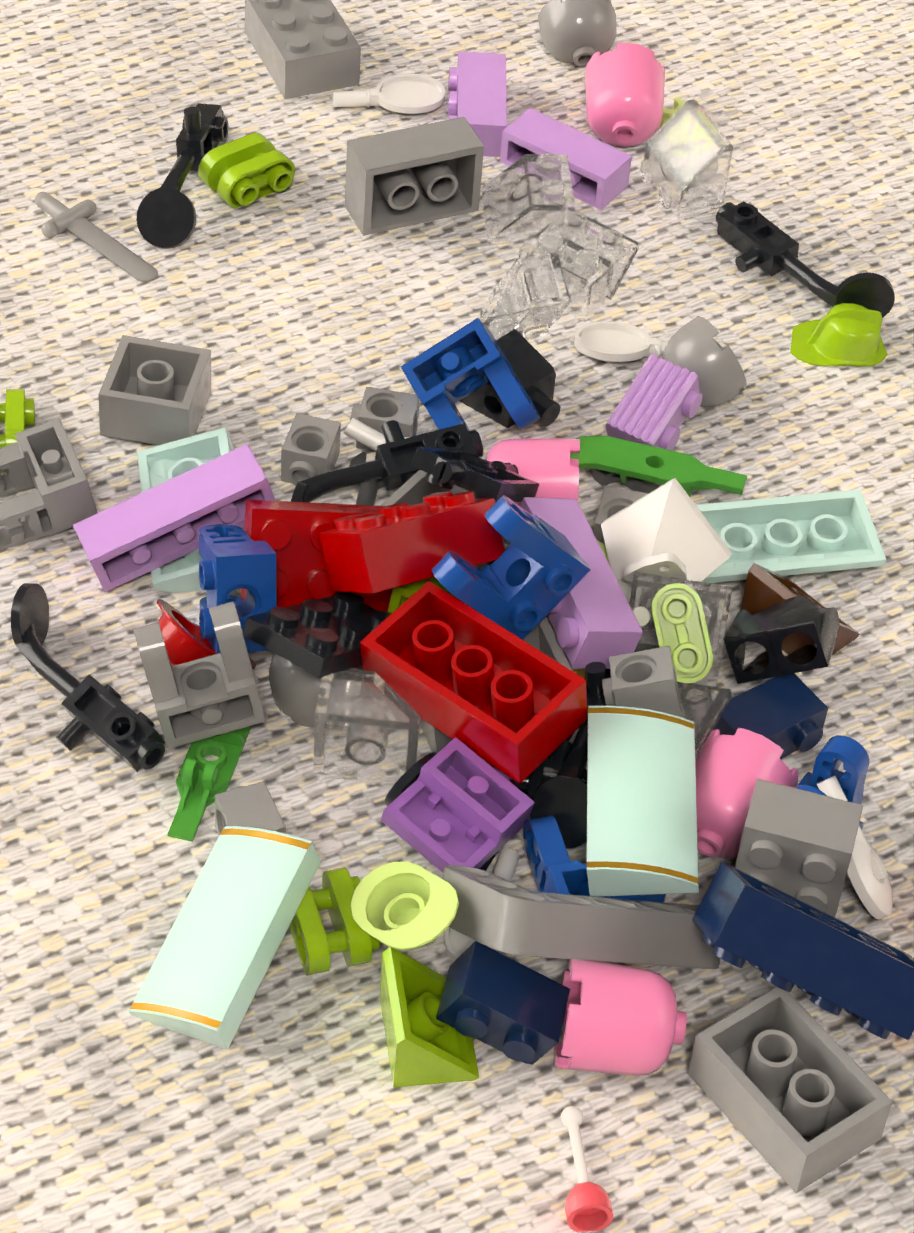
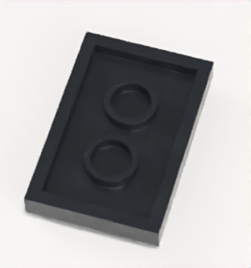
[243,592,392,678]

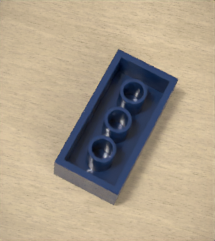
[692,861,914,1041]

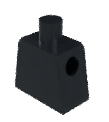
[460,329,561,428]

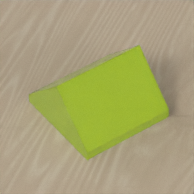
[379,947,479,1087]

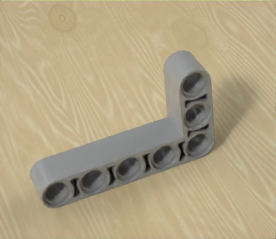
[442,865,720,969]

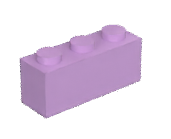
[448,51,507,157]
[500,108,632,210]

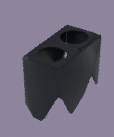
[723,595,840,684]

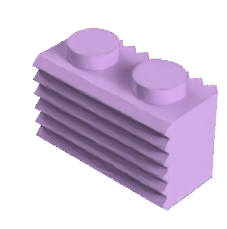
[606,354,703,450]

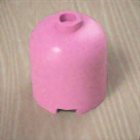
[585,43,665,147]
[486,439,580,506]
[695,728,799,860]
[554,959,687,1076]

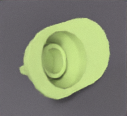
[350,861,459,951]

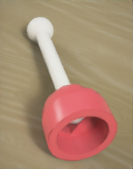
[561,1106,613,1232]

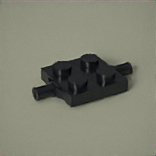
[411,447,539,503]

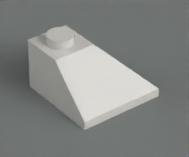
[601,478,732,617]

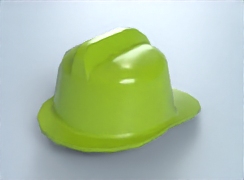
[790,303,888,366]

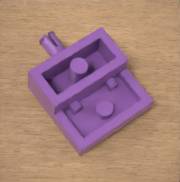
[381,737,535,872]

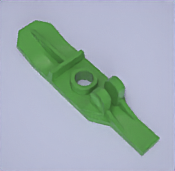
[570,436,747,497]
[168,726,252,842]

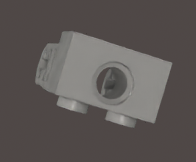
[0,418,98,549]
[133,601,266,749]

